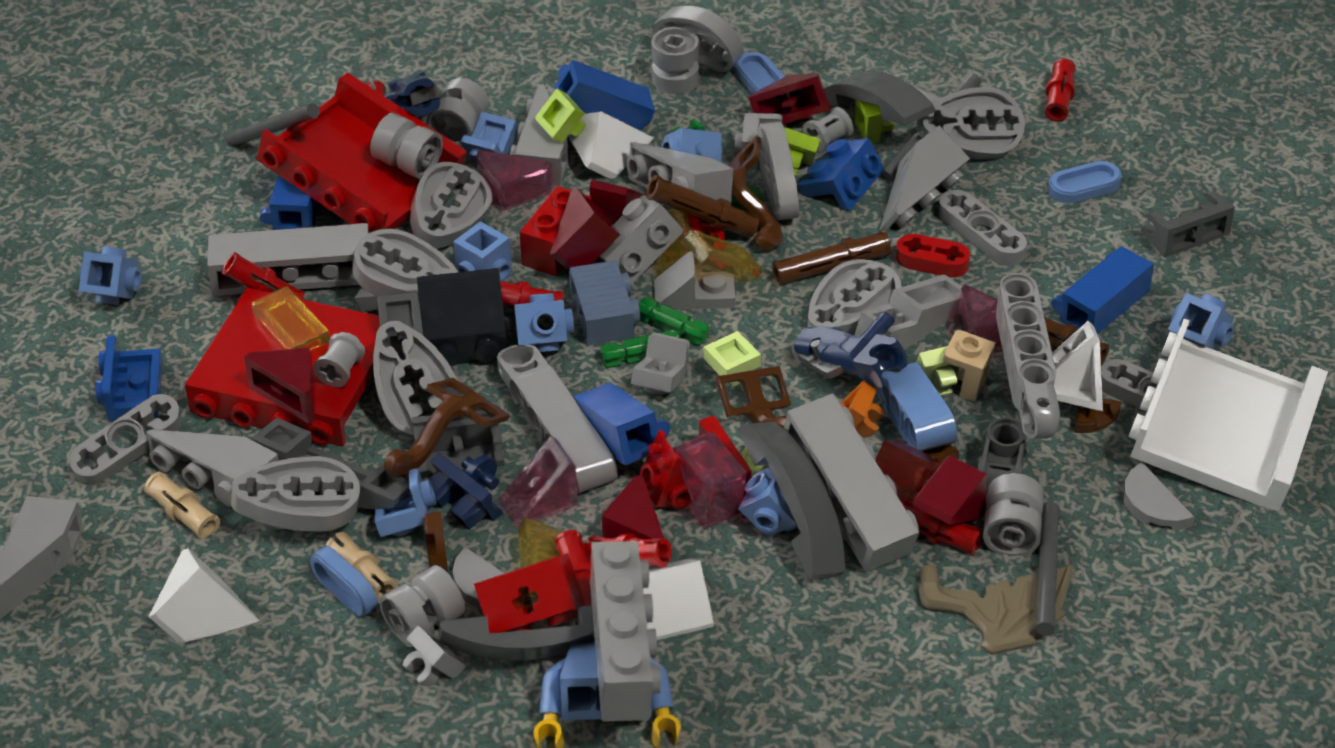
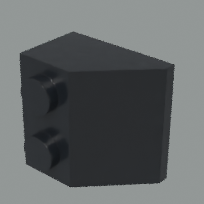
[417,268,507,367]

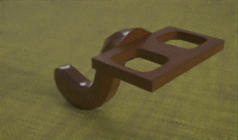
[727,135,783,252]
[715,366,791,428]
[384,378,510,478]

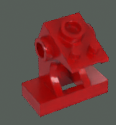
[639,415,752,508]

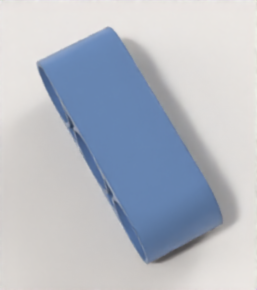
[876,362,957,453]

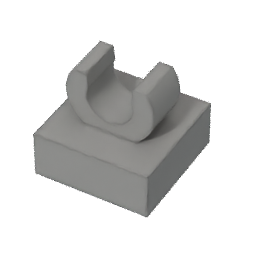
[402,625,466,687]

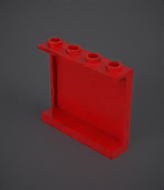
[256,72,467,233]
[185,287,380,447]

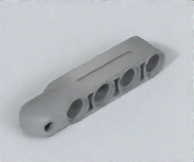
[996,273,1060,439]
[497,345,618,495]

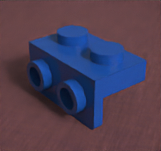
[797,138,884,211]
[96,335,163,421]

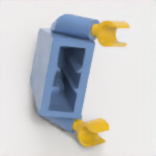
[534,641,681,748]

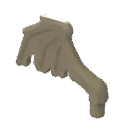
[918,564,1074,654]

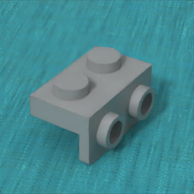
[597,195,683,284]

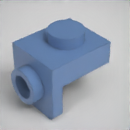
[461,112,519,166]
[661,128,722,163]
[375,468,436,537]

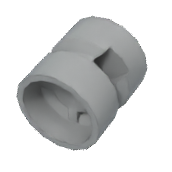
[651,27,699,94]
[426,78,489,147]
[370,113,443,179]
[983,473,1044,556]
[379,565,465,647]

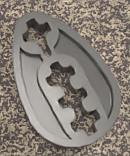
[653,6,744,72]
[916,87,1025,160]
[758,121,799,220]
[410,162,492,249]
[352,229,458,296]
[808,259,901,335]
[373,321,461,437]
[231,456,360,532]

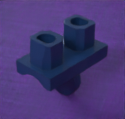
[429,453,503,530]

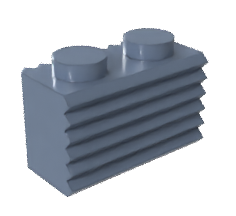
[569,260,640,345]

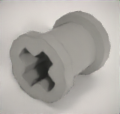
[803,107,853,152]
[313,332,365,388]

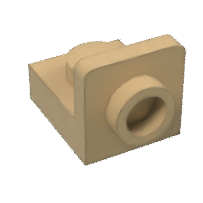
[943,330,996,401]

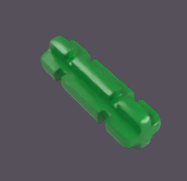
[638,297,709,345]
[600,330,679,368]

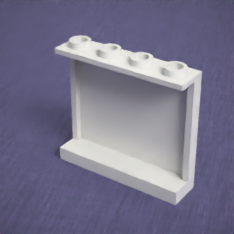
[1128,319,1328,511]

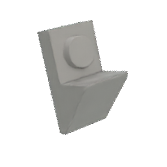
[654,251,735,310]

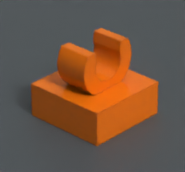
[840,380,885,437]

